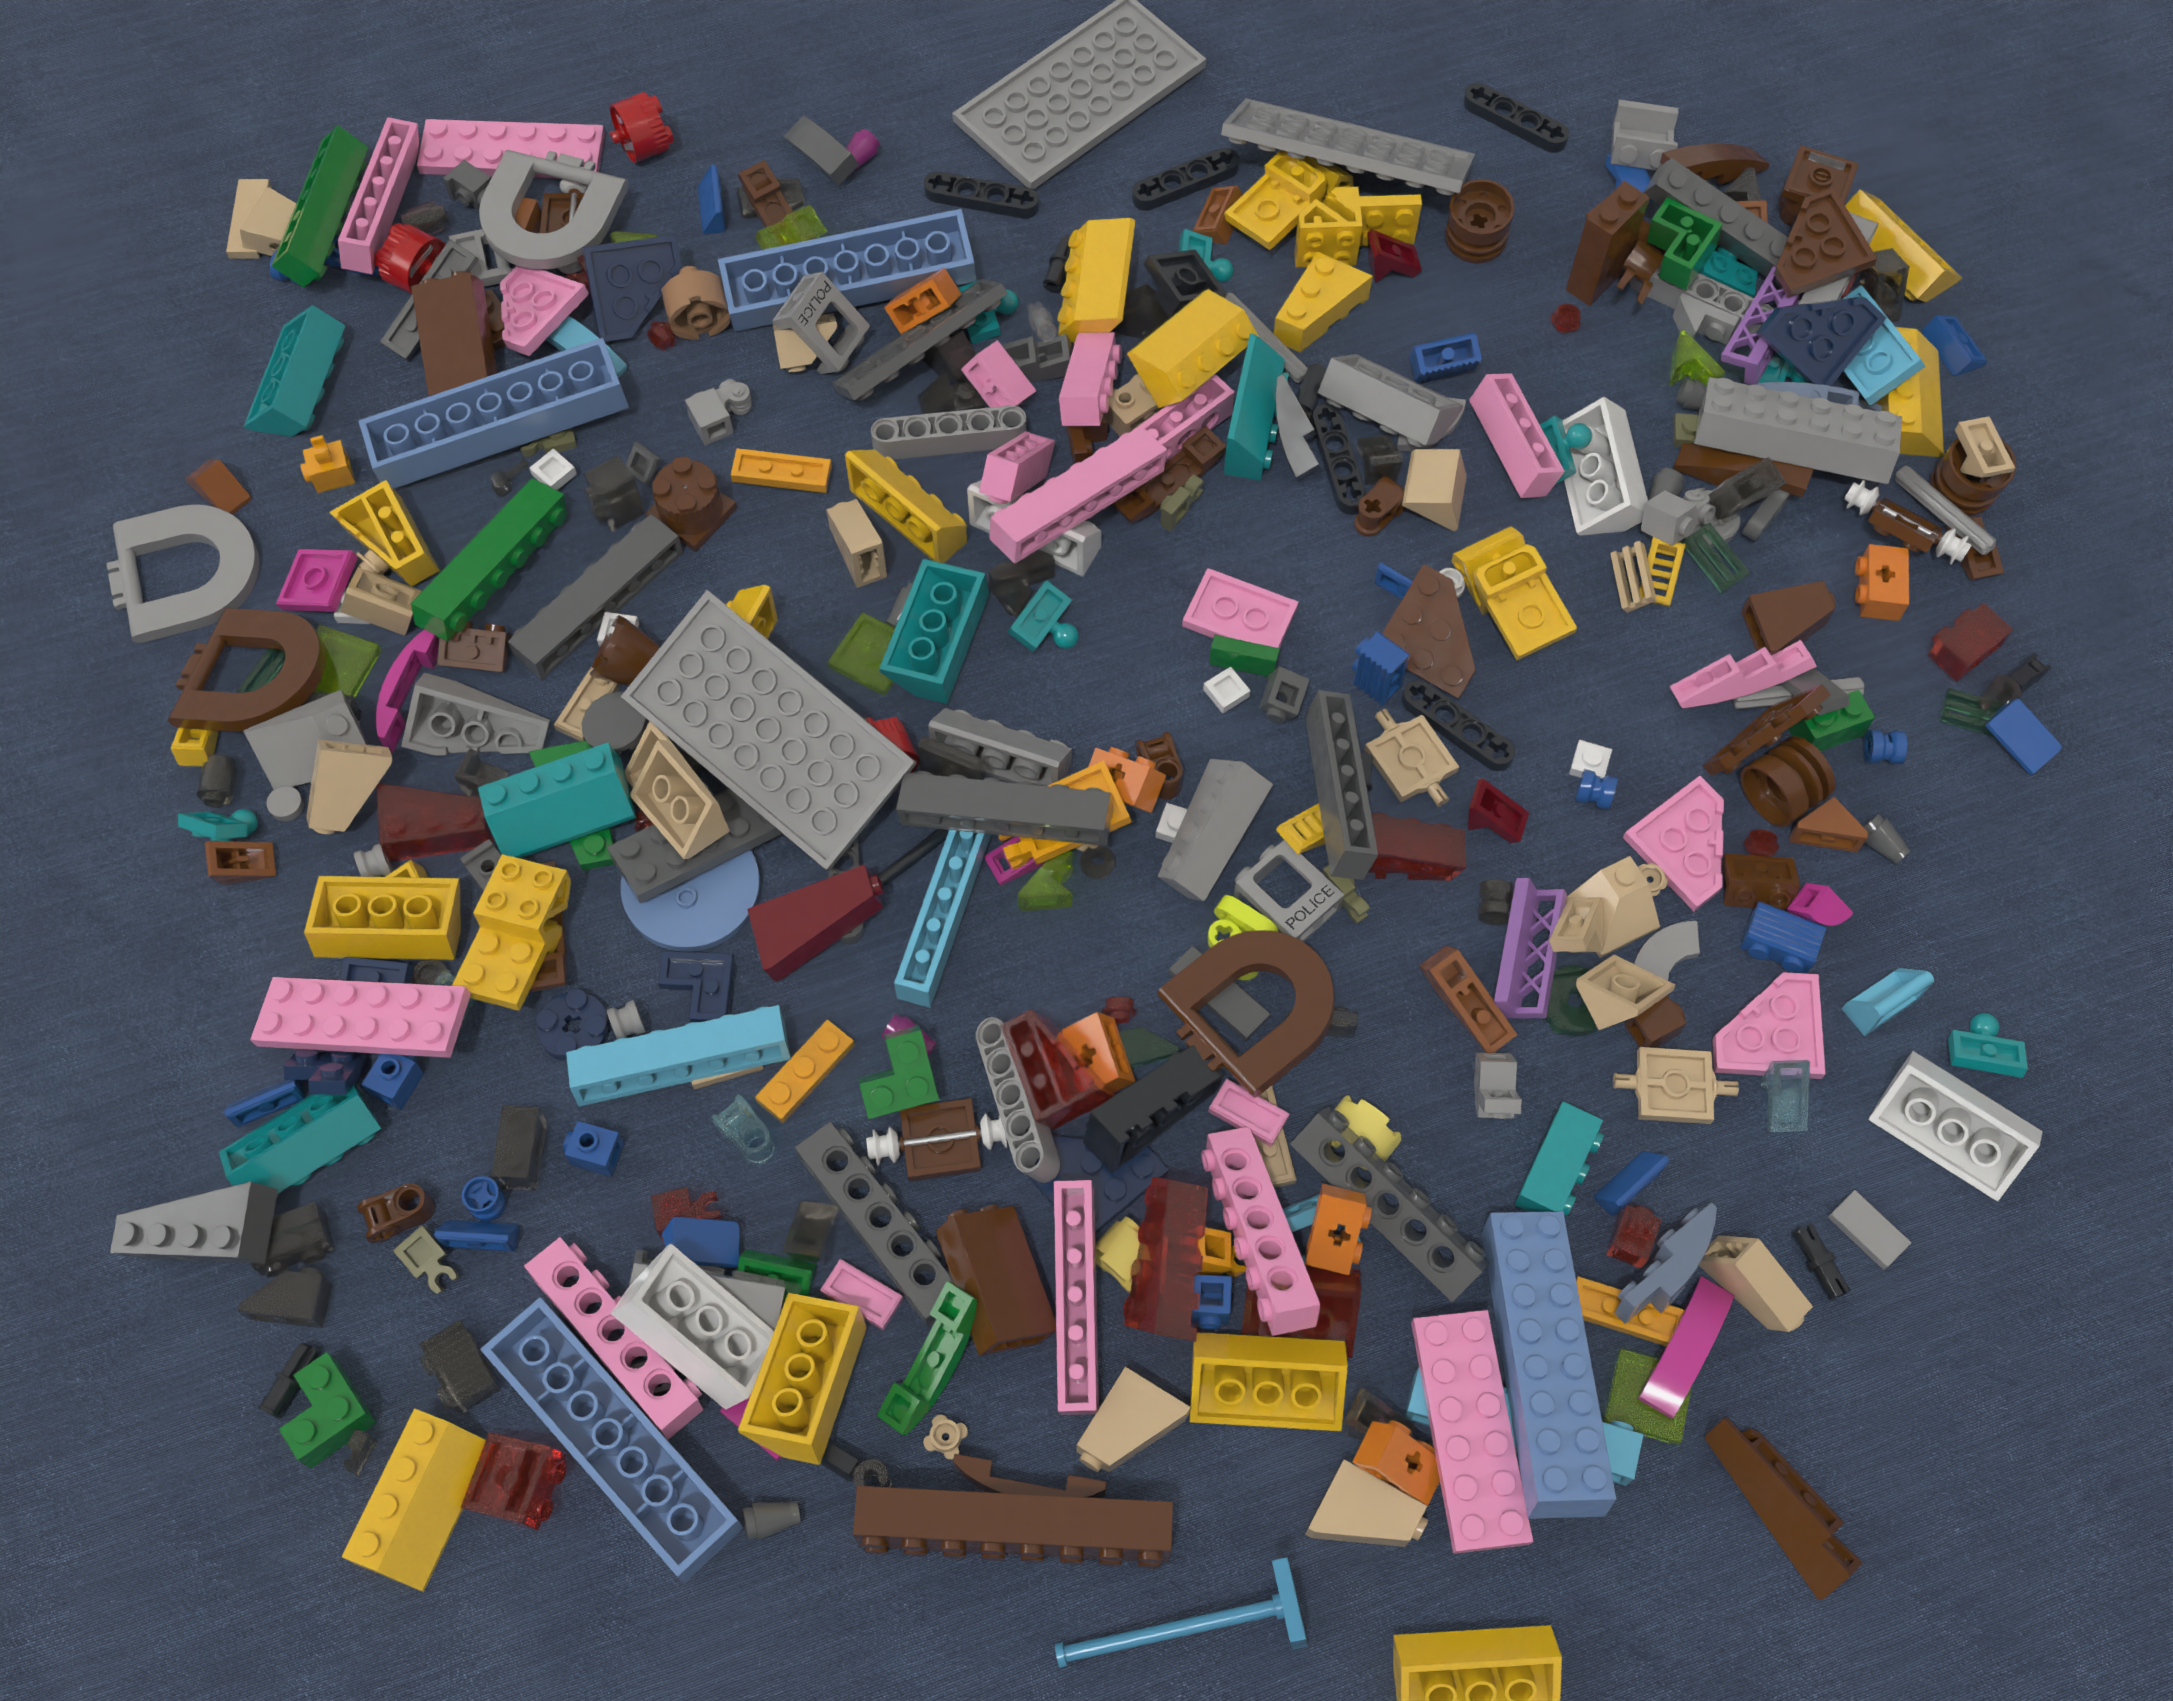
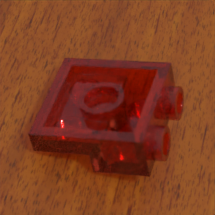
[460,1432,567,1531]

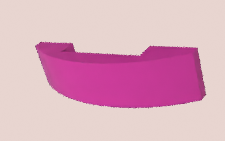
[376,630,440,753]
[1638,1276,1734,1419]

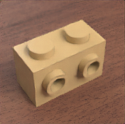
[1102,374,1164,437]

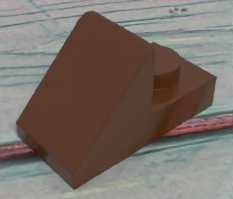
[1066,419,1107,464]

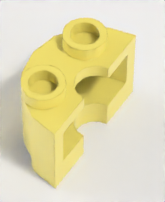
[1331,1095,1402,1170]
[1095,1217,1170,1303]

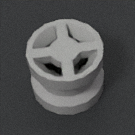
[354,843,393,877]
[606,1000,646,1039]

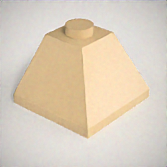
[773,313,837,372]
[1566,856,1660,958]

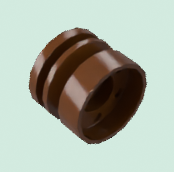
[1445,179,1515,263]
[1929,438,2017,517]
[1741,736,1835,827]

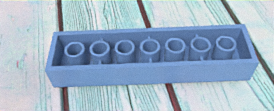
[718,209,976,332]
[359,338,629,488]
[1482,1211,1616,1519]
[480,1297,744,1584]

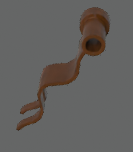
[1616,219,1666,305]

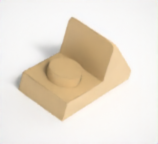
[1955,416,2015,478]
[1549,897,1603,953]

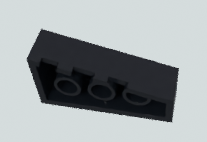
[1083,1045,1223,1174]

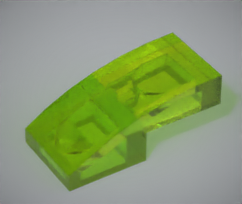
[754,205,827,250]

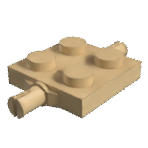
[1364,709,1459,807]
[1613,1047,1739,1124]

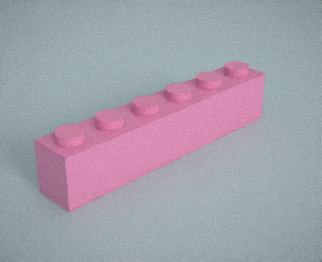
[338,117,420,274]
[989,426,1167,564]
[1054,1180,1099,1415]

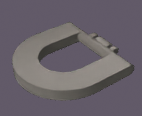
[479,150,629,270]
[106,505,260,643]

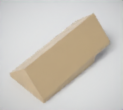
[624,721,730,859]

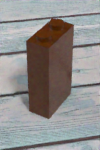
[1566,181,1650,306]
[411,271,498,396]
[936,1204,1056,1356]

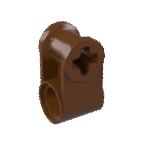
[1354,475,1406,537]
[1135,731,1183,800]
[357,1183,435,1243]

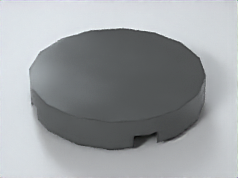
[581,691,649,755]

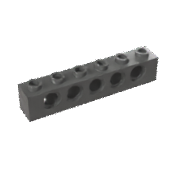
[1290,1107,1489,1303]
[795,1121,953,1328]

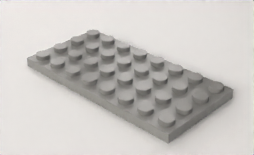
[952,0,1206,190]
[1221,98,1475,195]
[621,590,917,871]

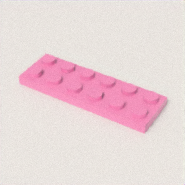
[417,119,605,179]
[250,977,471,1058]
[1411,1310,1533,1554]

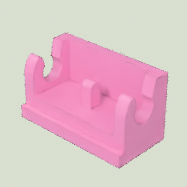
[961,340,1036,408]

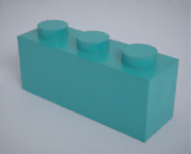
[1514,1101,1604,1217]

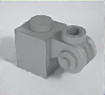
[685,379,752,446]
[1641,490,1716,546]

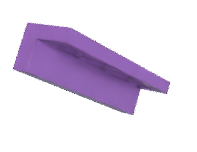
[1721,266,1805,385]
[1494,878,1567,1018]

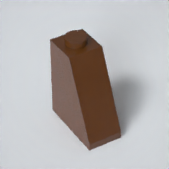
[1741,580,1836,656]

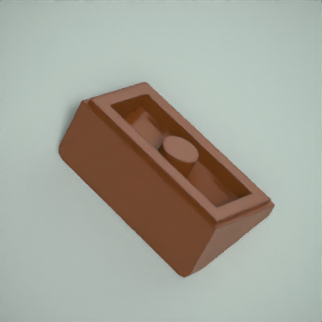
[1193,186,1243,245]

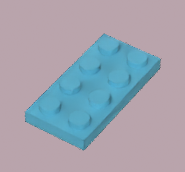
[1843,285,1926,406]

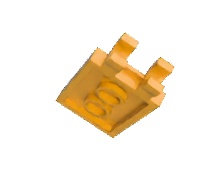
[998,760,1132,870]

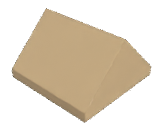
[1402,449,1467,531]
[341,567,422,636]
[1576,955,1675,1030]

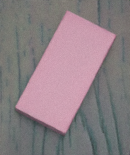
[1208,1079,1290,1147]
[820,1259,903,1331]

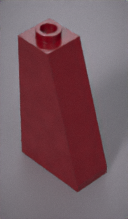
[747,865,884,982]

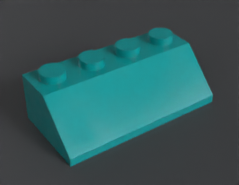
[243,305,345,437]
[1224,334,1289,481]
[879,559,989,704]
[478,742,636,858]
[219,1083,381,1198]

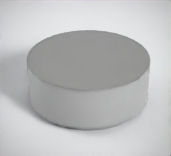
[266,786,304,822]

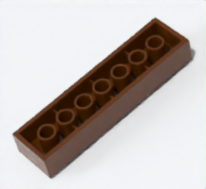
[853,1486,1173,1569]

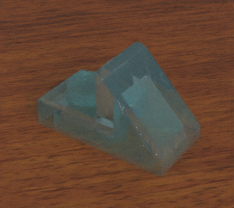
[1761,1060,1810,1132]

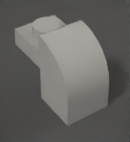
[1474,1053,1522,1119]

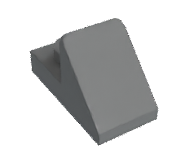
[1673,293,1739,349]

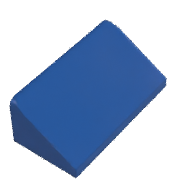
[698,164,726,234]
[1922,315,1988,376]
[1374,562,1413,599]
[1985,698,2062,775]
[224,1080,306,1127]
[1594,1152,1670,1217]
[662,1217,739,1268]
[434,1220,519,1252]

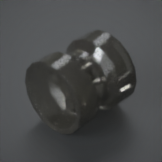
[1477,879,1515,925]

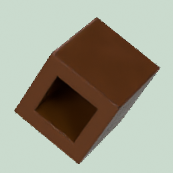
[1624,995,1687,1048]

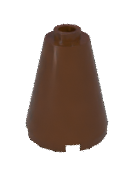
[590,615,661,686]

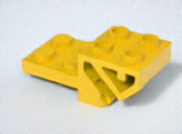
[1224,150,1354,250]
[1294,187,1422,268]
[1452,526,1577,661]
[452,854,571,1011]

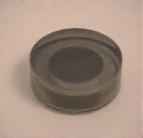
[412,959,450,986]

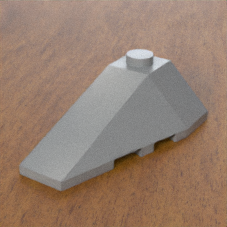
[401,673,550,756]

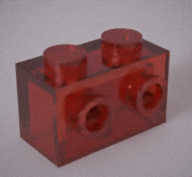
[1928,603,2013,682]

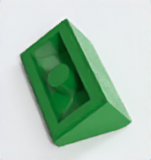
[1209,635,1280,677]
[737,1250,816,1302]

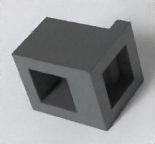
[443,160,491,211]
[1259,666,1310,723]
[460,839,501,892]

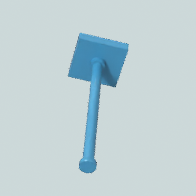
[1055,1557,1308,1668]

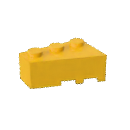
[1273,251,1373,352]
[329,480,440,587]

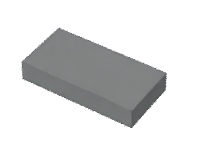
[1828,1190,1911,1270]

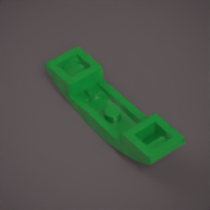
[877,1281,977,1436]

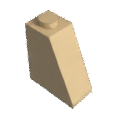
[826,499,887,588]
[306,739,392,834]
[1699,1235,1813,1332]
[1077,1367,1191,1472]
[1305,1460,1428,1547]

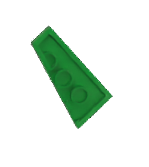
[529,740,614,871]

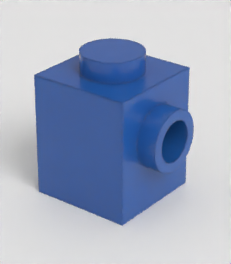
[361,1054,424,1111]
[563,1121,625,1177]
[1190,1275,1231,1329]

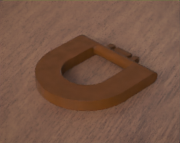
[168,608,326,732]
[1157,930,1335,1098]

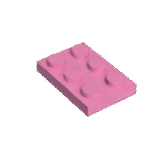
[1182,568,1299,648]

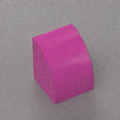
[1787,883,1853,926]

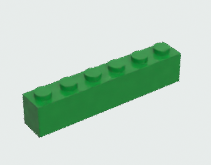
[271,125,369,288]
[411,478,567,642]

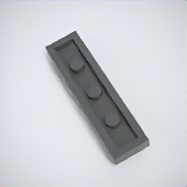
[380,239,479,361]

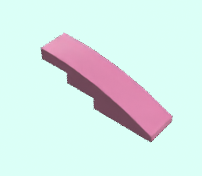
[1670,640,1817,708]

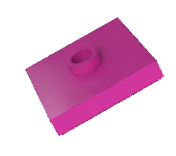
[276,549,358,612]

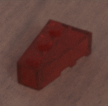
[377,783,493,862]
[1368,813,1467,881]
[1000,1009,1115,1129]

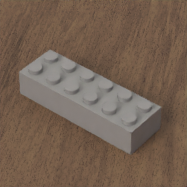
[1694,377,1902,484]

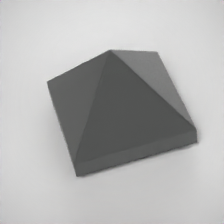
[624,441,661,486]

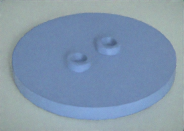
[621,850,761,952]

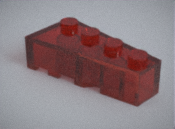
[1123,1177,1208,1342]

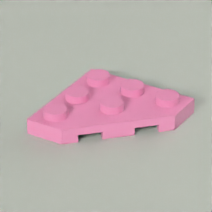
[500,266,589,356]
[1623,776,1724,912]
[1712,972,1825,1079]

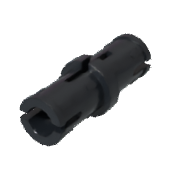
[1792,1224,1851,1301]

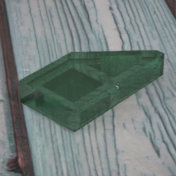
[1119,1027,1179,1068]

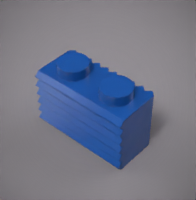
[1409,332,1482,384]
[1352,631,1411,705]
[1740,901,1827,973]

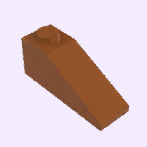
[1418,946,1517,1053]

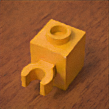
[300,435,355,493]
[1177,1226,1247,1279]

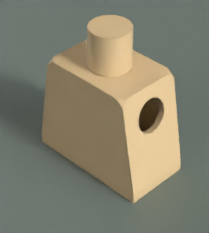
[240,187,296,256]

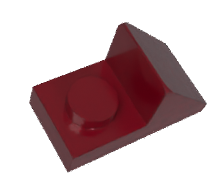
[1367,229,1422,282]
[1468,778,1529,844]

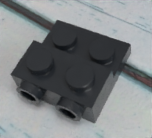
[1143,249,1227,319]

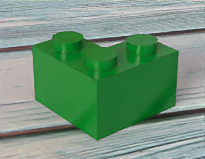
[1647,197,1723,291]
[858,1025,939,1119]
[279,1352,377,1469]

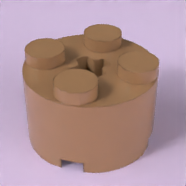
[661,266,730,340]

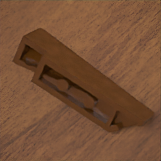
[1705,1417,1863,1600]

